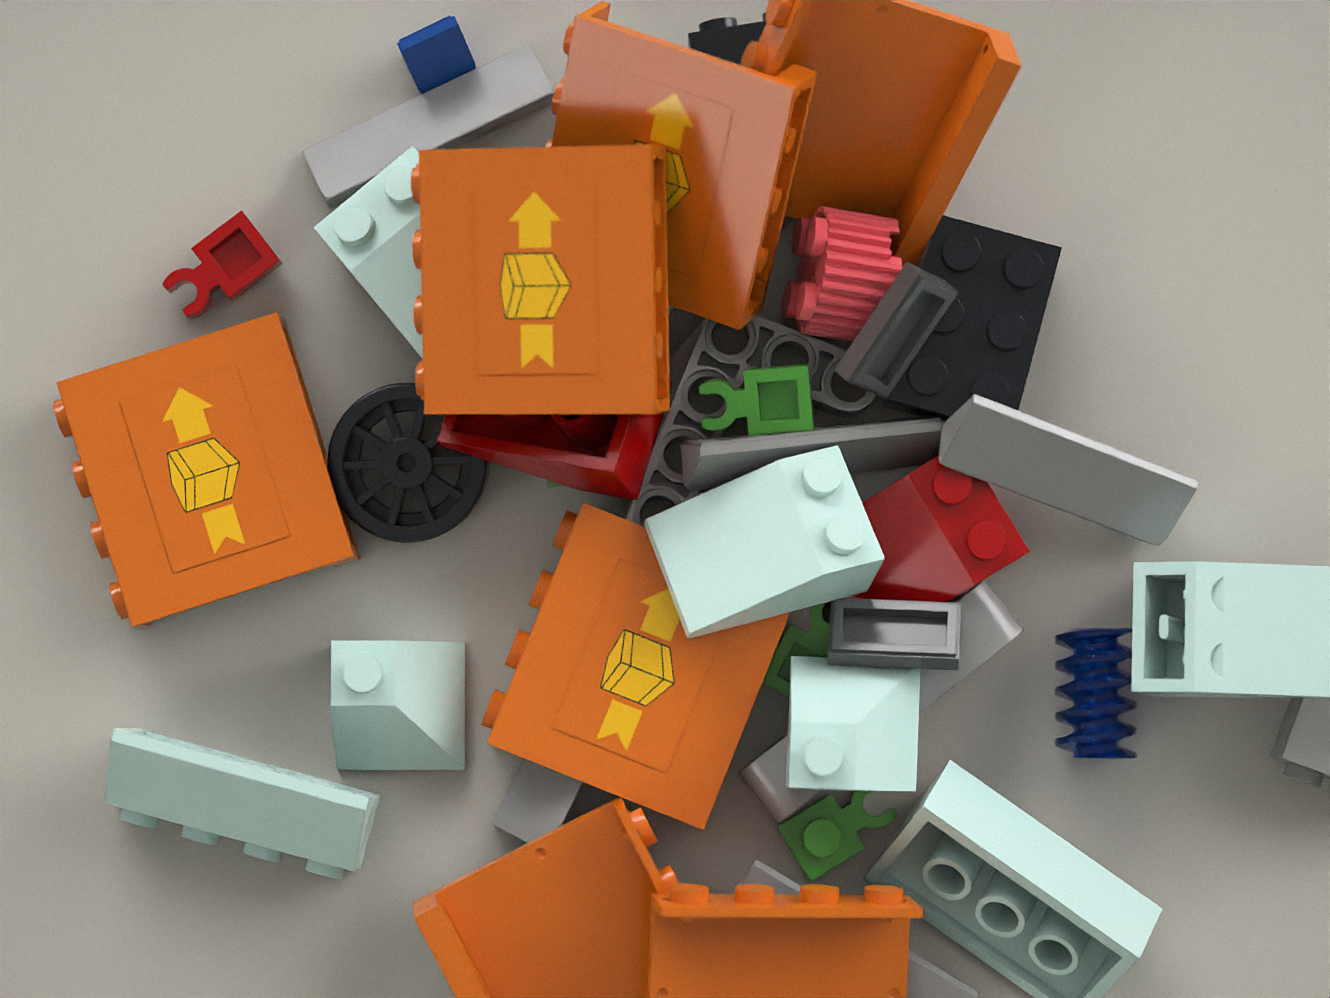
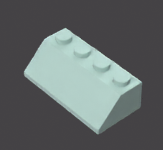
[104,728,381,879]
[864,760,1162,998]

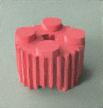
[782,206,903,342]

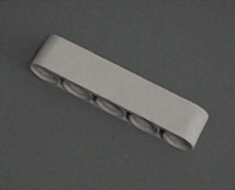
[738,579,1024,823]

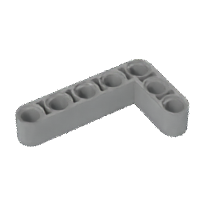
[626,315,876,526]

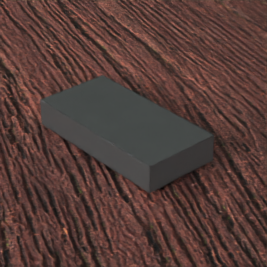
[834,262,958,398]
[828,598,961,671]

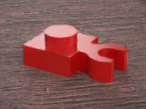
[162,210,283,319]

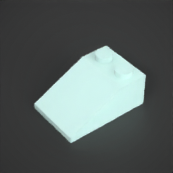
[313,146,423,359]
[644,445,885,639]

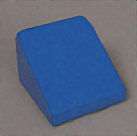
[397,15,476,94]

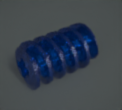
[1054,628,1137,758]

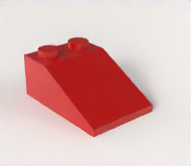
[437,379,673,501]
[828,455,1030,606]

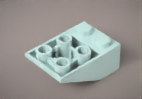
[1131,561,1330,698]

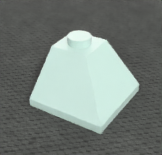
[331,641,466,770]
[786,656,920,791]

